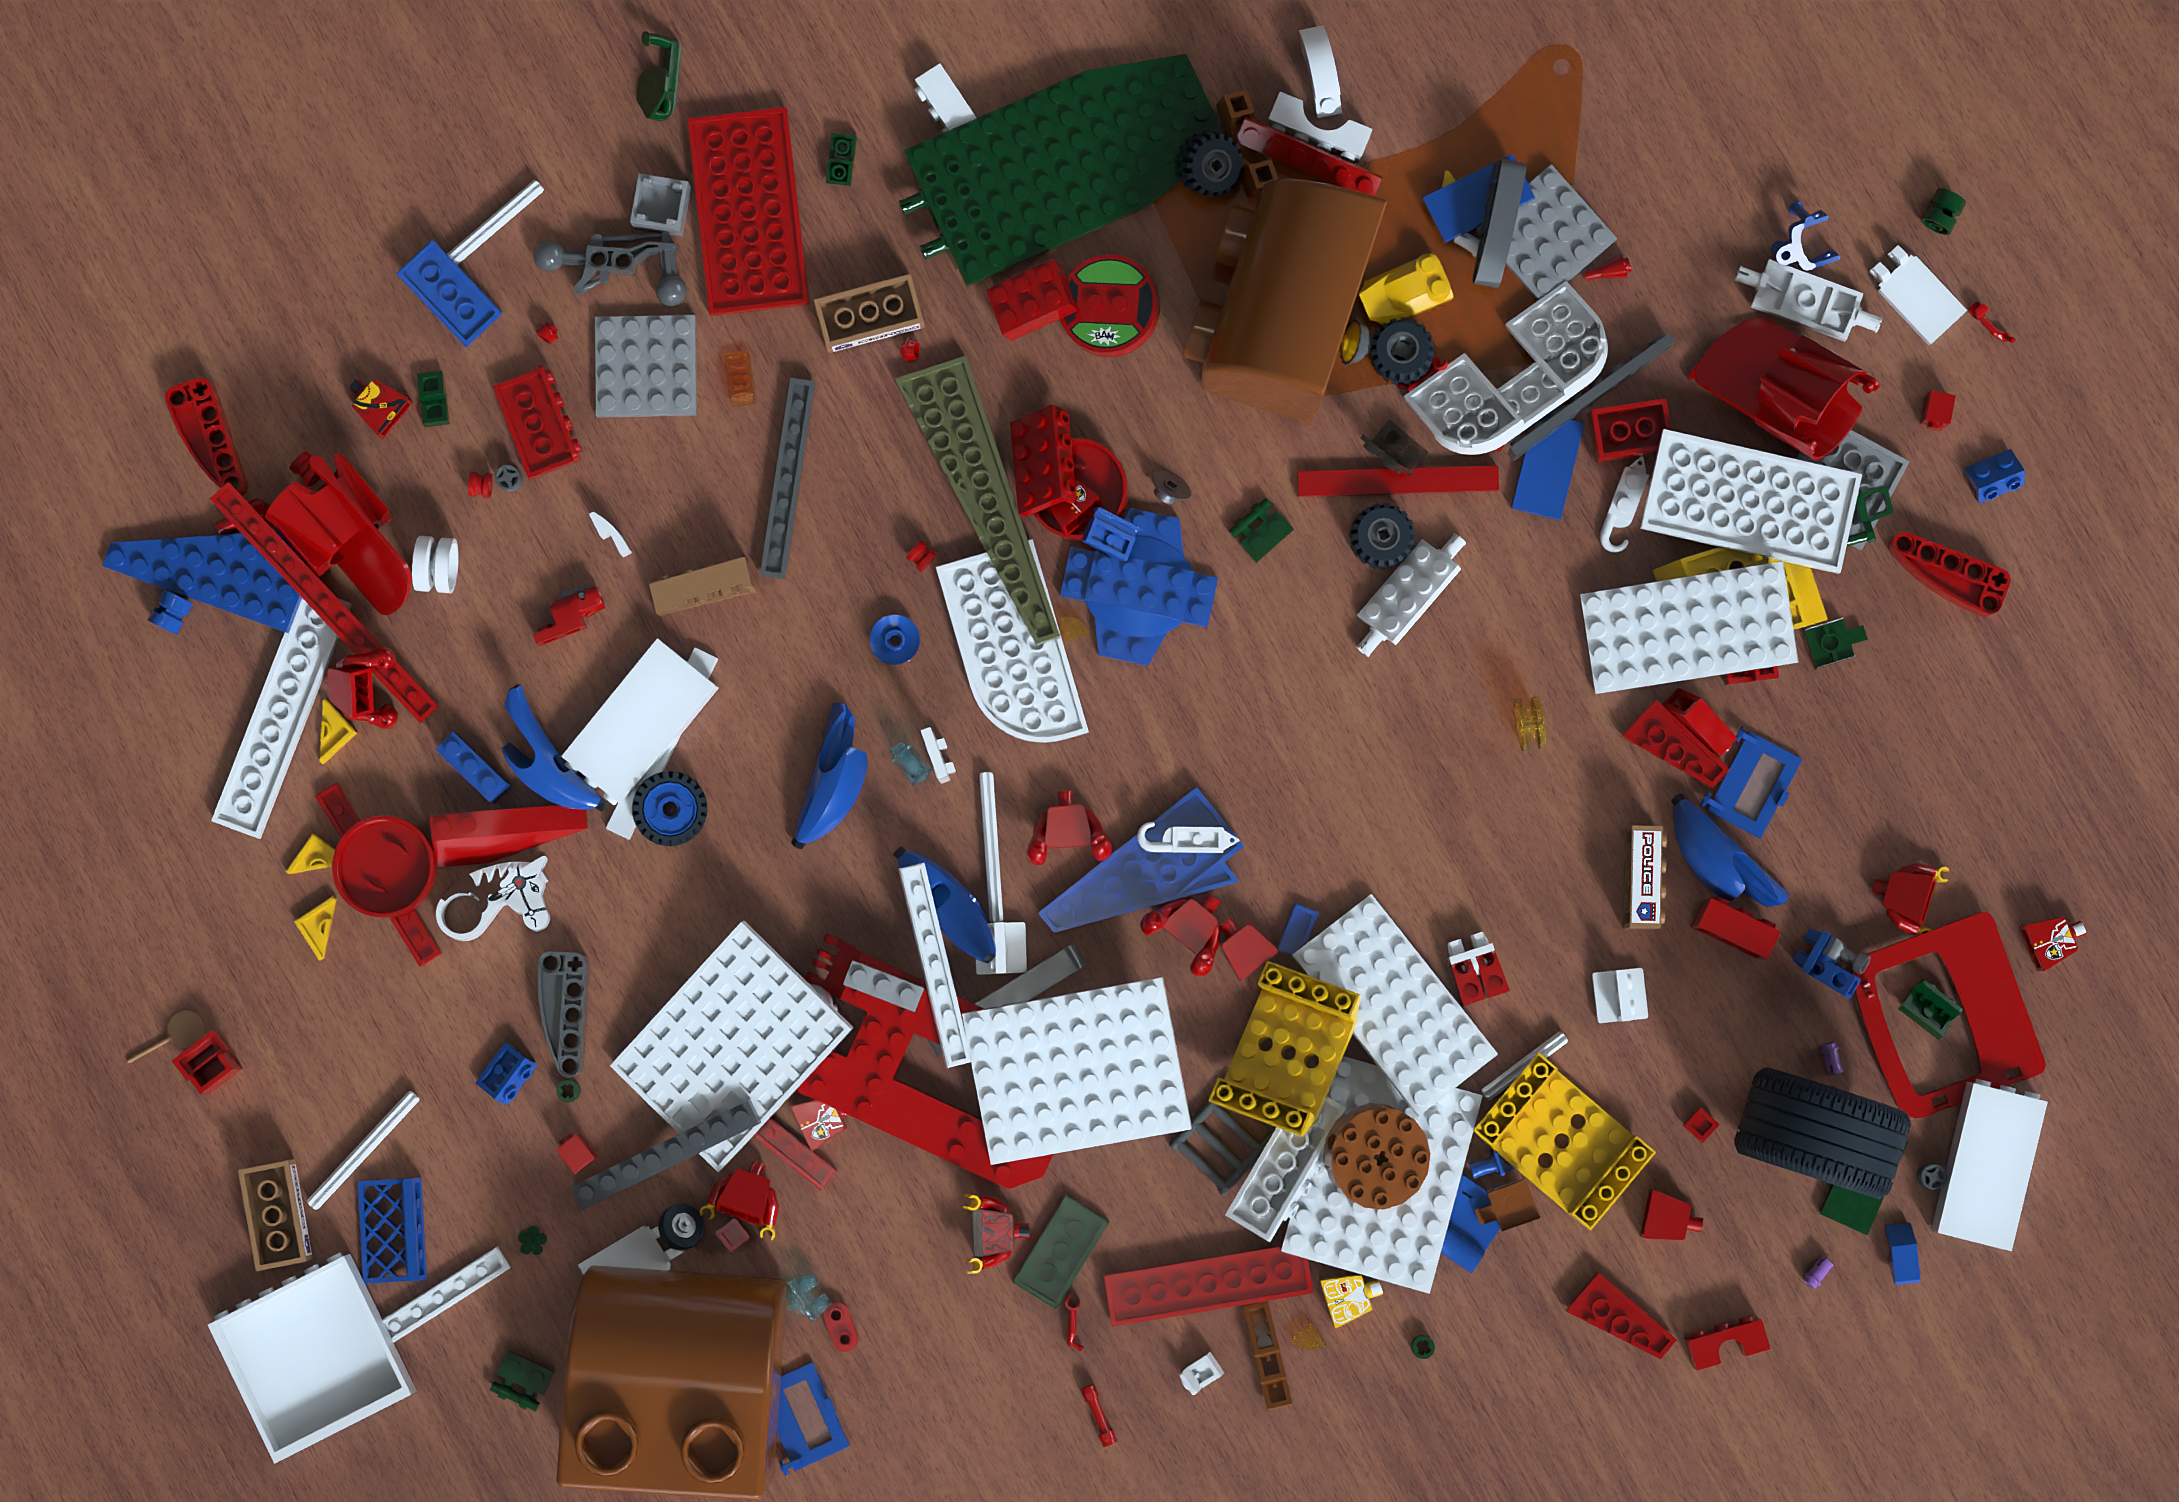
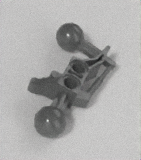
[533,231,687,306]

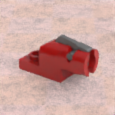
[533,585,605,646]

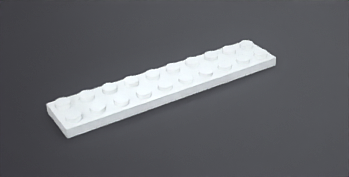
[211,598,352,839]

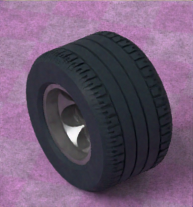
[1734,1067,1911,1199]

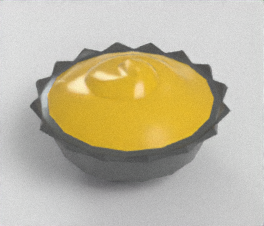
[1340,318,1372,366]

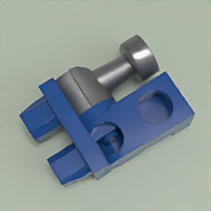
[1793,929,1871,999]

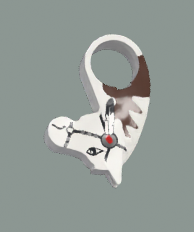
[436,856,550,941]

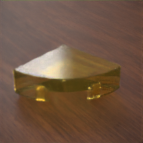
[1059,616,1090,642]
[1290,1324,1326,1350]

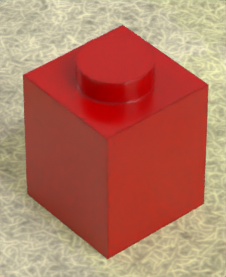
[1920,390,1956,431]
[556,1133,598,1174]

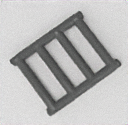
[1169,1101,1276,1196]

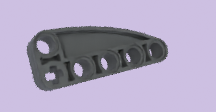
[1472,159,1526,288]
[538,951,590,1078]

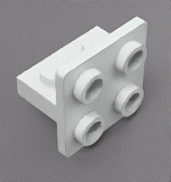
[976,922,1027,975]
[1592,968,1648,1023]

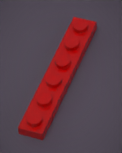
[1235,116,1382,196]

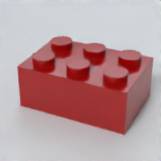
[986,259,1079,341]
[1588,398,1672,464]
[1690,896,1781,960]

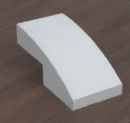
[589,512,632,557]

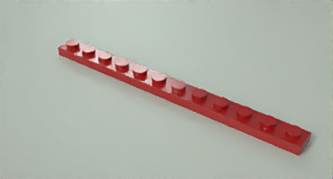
[209,482,439,723]

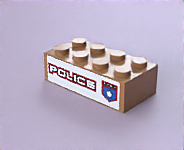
[814,274,925,353]
[1623,825,1667,930]
[238,1159,313,1271]

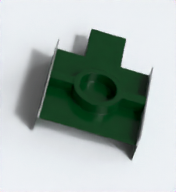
[1803,618,1868,669]

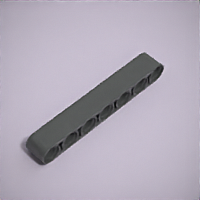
[927,943,1087,1057]

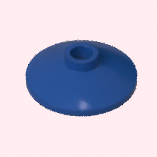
[870,615,920,665]

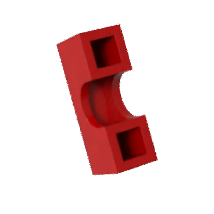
[1684,1315,1771,1371]

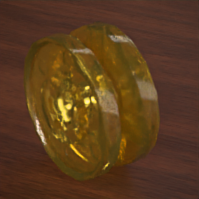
[1514,696,1547,752]

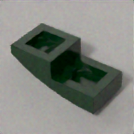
[417,371,450,428]

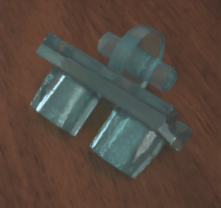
[890,742,932,786]
[786,1273,831,1322]

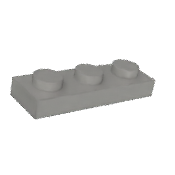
[843,960,924,1012]

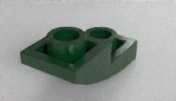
[826,133,857,186]

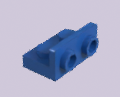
[475,1042,537,1105]

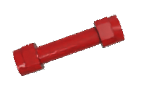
[1080,1384,1117,1447]

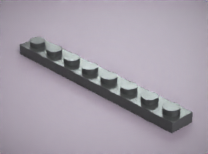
[1507,333,1676,461]
[760,378,816,580]
[571,1100,761,1210]

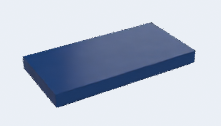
[1422,154,1535,243]
[396,239,503,348]
[1511,414,1585,521]

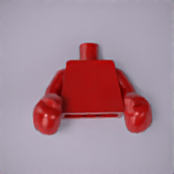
[324,647,399,729]
[1026,791,1112,866]
[1140,893,1221,976]

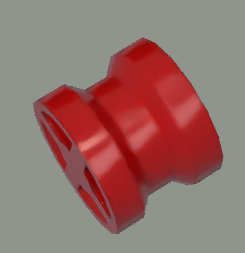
[468,471,493,498]
[906,540,938,572]

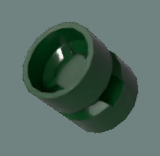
[1921,188,1966,235]

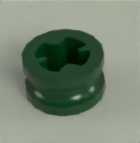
[556,1079,581,1103]
[1411,1335,1435,1359]

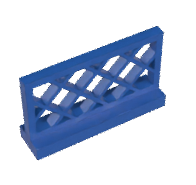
[358,1177,427,1284]

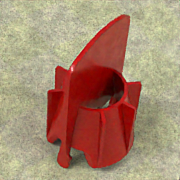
[1695,316,1880,460]
[265,453,412,616]

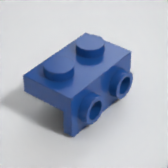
[1965,449,2025,503]

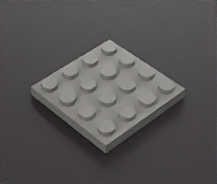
[1476,164,1618,301]
[595,315,697,418]
[1795,430,1910,550]

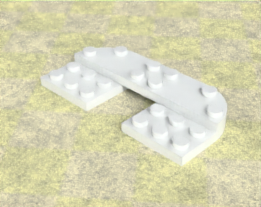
[1404,281,1608,455]

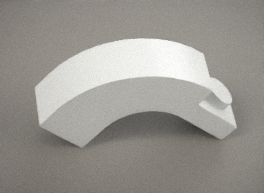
[1299,25,1342,118]

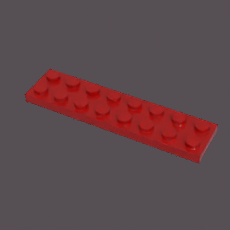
[1104,1246,1314,1327]

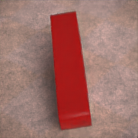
[165,378,248,496]
[1888,532,2011,617]

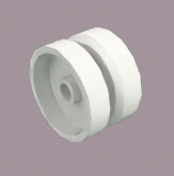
[412,536,459,594]

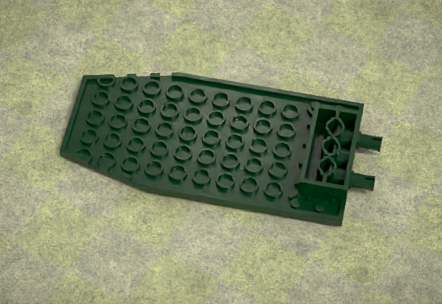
[898,54,1225,287]

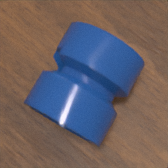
[148,589,194,635]

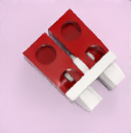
[1447,932,1510,1007]

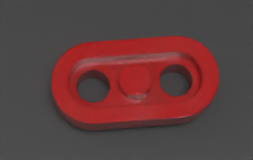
[824,1301,858,1352]

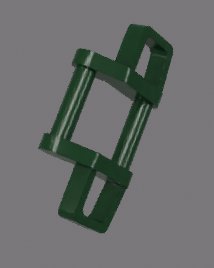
[1846,485,1893,547]

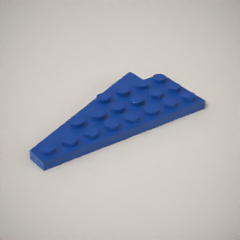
[102,531,313,633]
[1039,787,1244,933]

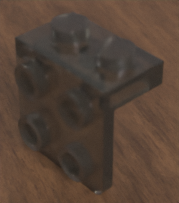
[1360,420,1428,475]

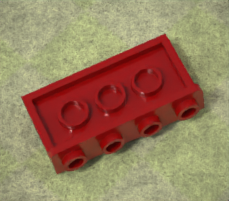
[493,364,582,480]
[1010,404,1077,517]

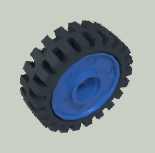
[632,771,707,846]

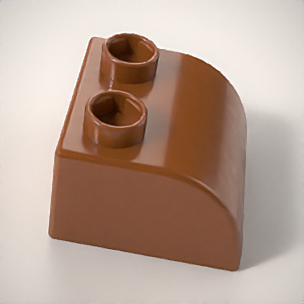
[1183,179,1387,425]
[556,1265,787,1501]

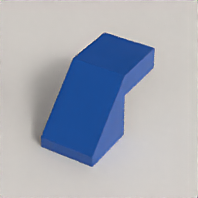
[1884,1223,1921,1285]

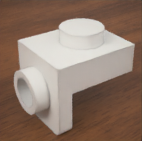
[1179,1352,1224,1395]

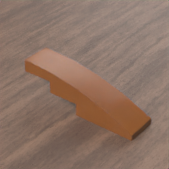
[1243,1301,1293,1411]

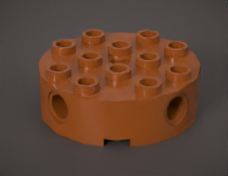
[1323,1103,1431,1210]

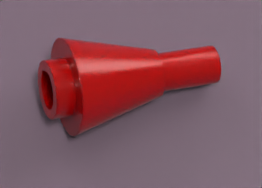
[1584,254,1632,281]

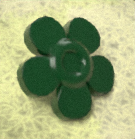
[518,1226,547,1255]

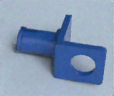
[1469,1150,1515,1179]

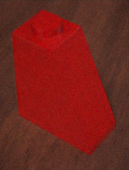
[1662,687,1737,756]

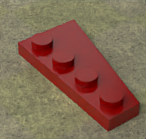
[1621,700,1730,788]
[1565,1272,1677,1359]

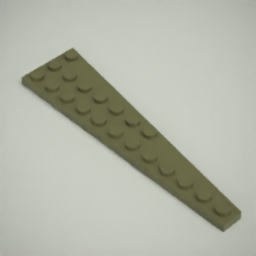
[895,356,1060,646]

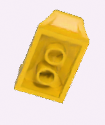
[1358,252,1454,325]

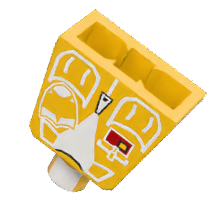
[1319,1274,1383,1328]

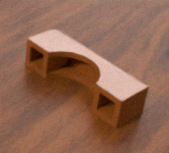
[1216,89,1278,198]

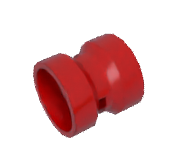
[289,451,321,487]

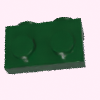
[1898,979,1963,1040]

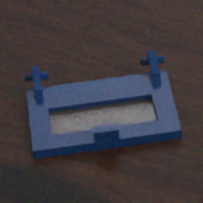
[1700,726,1803,839]
[777,1362,850,1476]

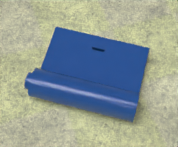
[1441,1174,1501,1273]

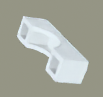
[1267,92,1372,162]

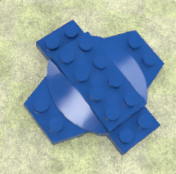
[1060,508,1218,666]

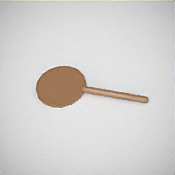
[127,1010,205,1063]

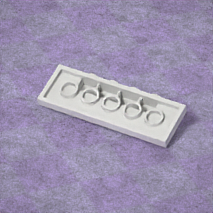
[1225,1097,1348,1242]

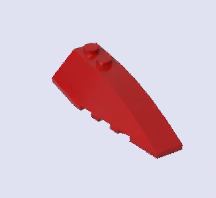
[430,805,588,868]

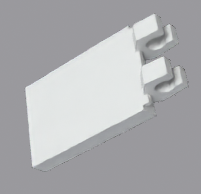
[1869,245,1967,346]
[921,727,956,784]
[578,1225,684,1275]

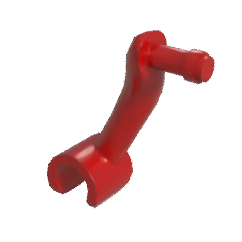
[1969,301,2015,343]
[1398,356,1449,393]
[1065,1295,1084,1351]

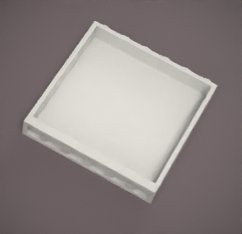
[208,1252,417,1464]

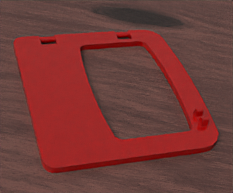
[1851,912,2046,1119]

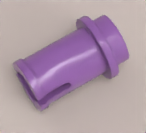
[1819,1042,1844,1075]
[1802,1255,1834,1289]

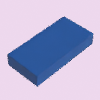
[1277,903,1319,956]

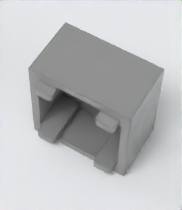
[630,173,691,237]

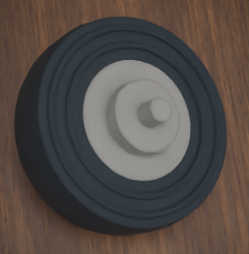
[658,1204,704,1250]

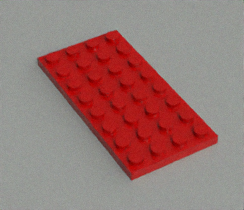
[688,107,810,317]

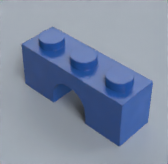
[435,732,512,804]

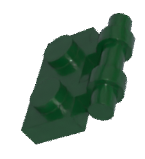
[1228,498,1294,563]
[490,1350,555,1412]

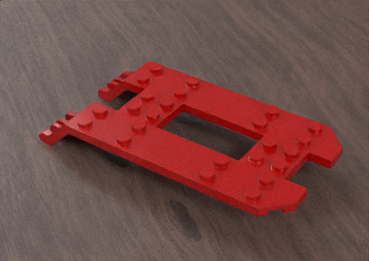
[795,933,1054,1189]

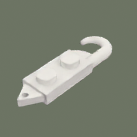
[1600,456,1649,553]
[1137,822,1240,853]

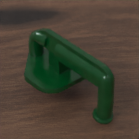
[636,31,681,121]

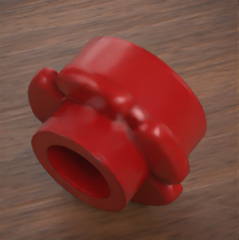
[535,322,558,345]
[900,338,920,362]

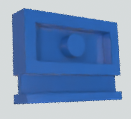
[1081,507,1140,561]

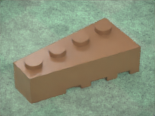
[649,556,756,616]

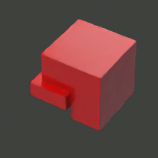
[172,1030,242,1094]

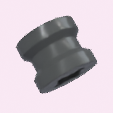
[495,465,523,492]
[1917,1163,1947,1190]

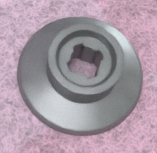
[1151,470,1192,504]

